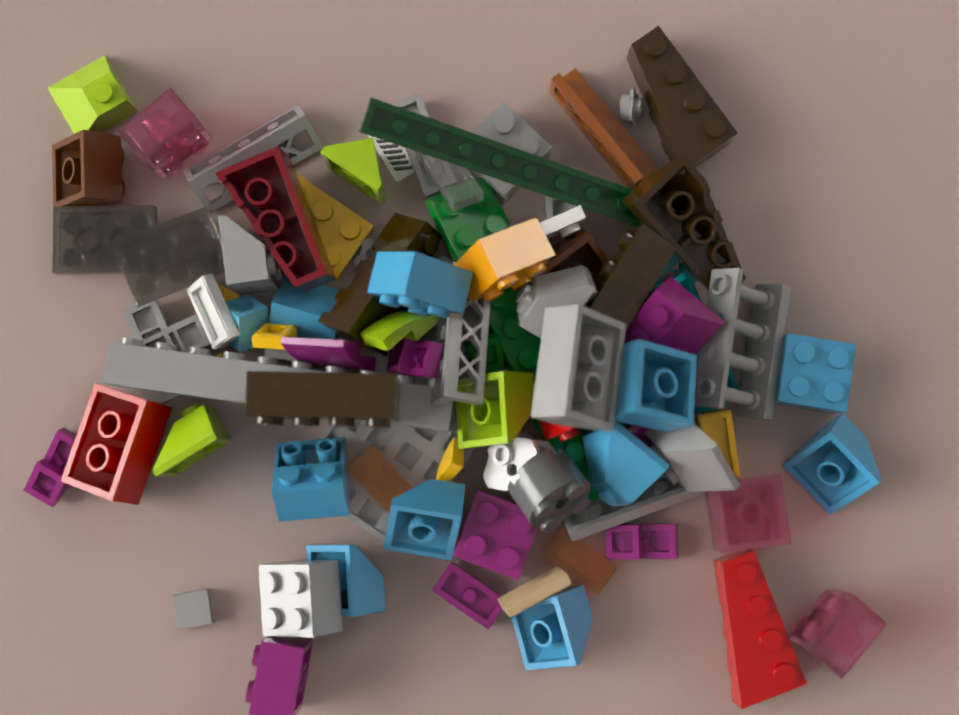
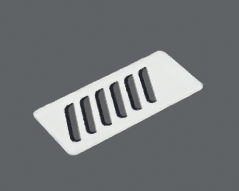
[368,135,415,182]

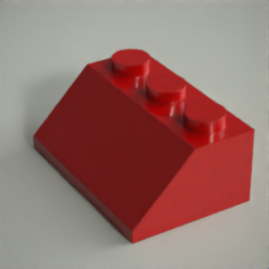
[60,383,172,505]

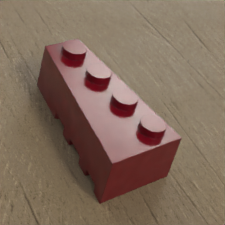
[215,146,336,292]

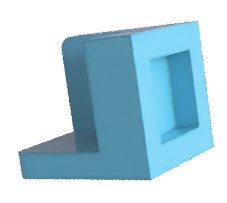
[226,294,268,352]

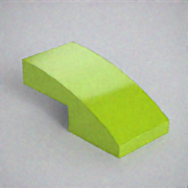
[360,310,440,351]

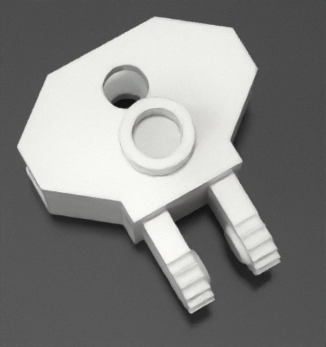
[483,429,557,491]

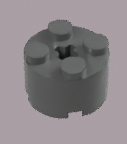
[508,449,591,533]

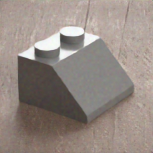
[218,215,284,295]
[515,265,596,338]
[644,423,741,492]

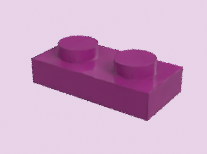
[431,561,502,630]

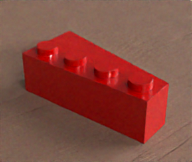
[713,547,807,709]

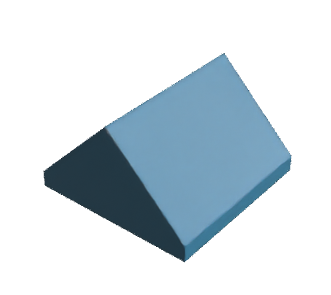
[269,276,339,340]

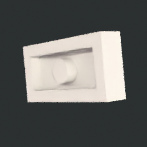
[540,205,586,243]

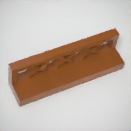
[549,68,658,189]

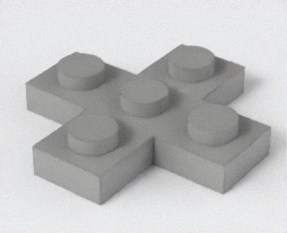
[105,297,211,403]

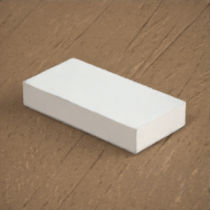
[186,274,240,350]

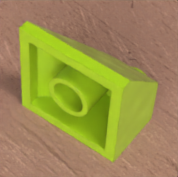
[48,55,139,134]
[456,371,534,449]
[152,403,232,477]

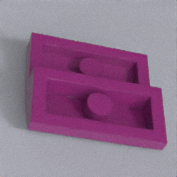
[281,337,376,371]

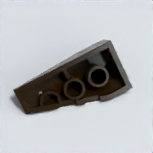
[622,155,746,291]

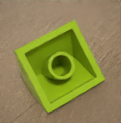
[320,138,387,206]

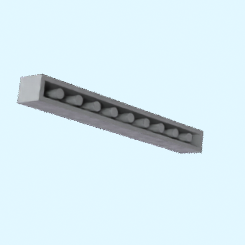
[102,337,454,432]

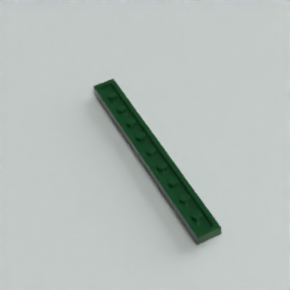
[359,97,642,227]

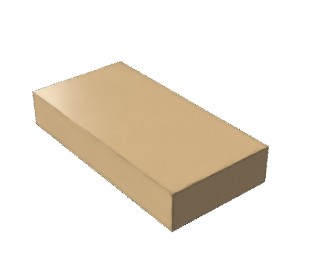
[497,566,571,617]

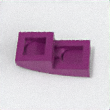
[386,338,444,379]
[23,427,77,507]
[605,524,679,560]

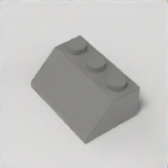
[531,304,626,432]

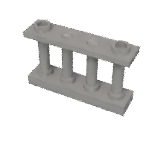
[694,268,791,420]

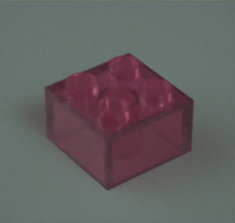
[117,87,212,179]
[705,474,792,553]
[790,588,888,679]

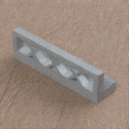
[183,104,323,214]
[431,262,490,406]

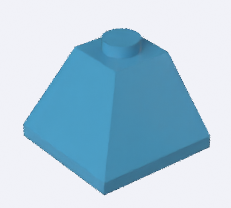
[782,413,882,515]
[582,420,669,506]
[383,479,466,561]
[306,544,386,617]
[511,585,593,671]

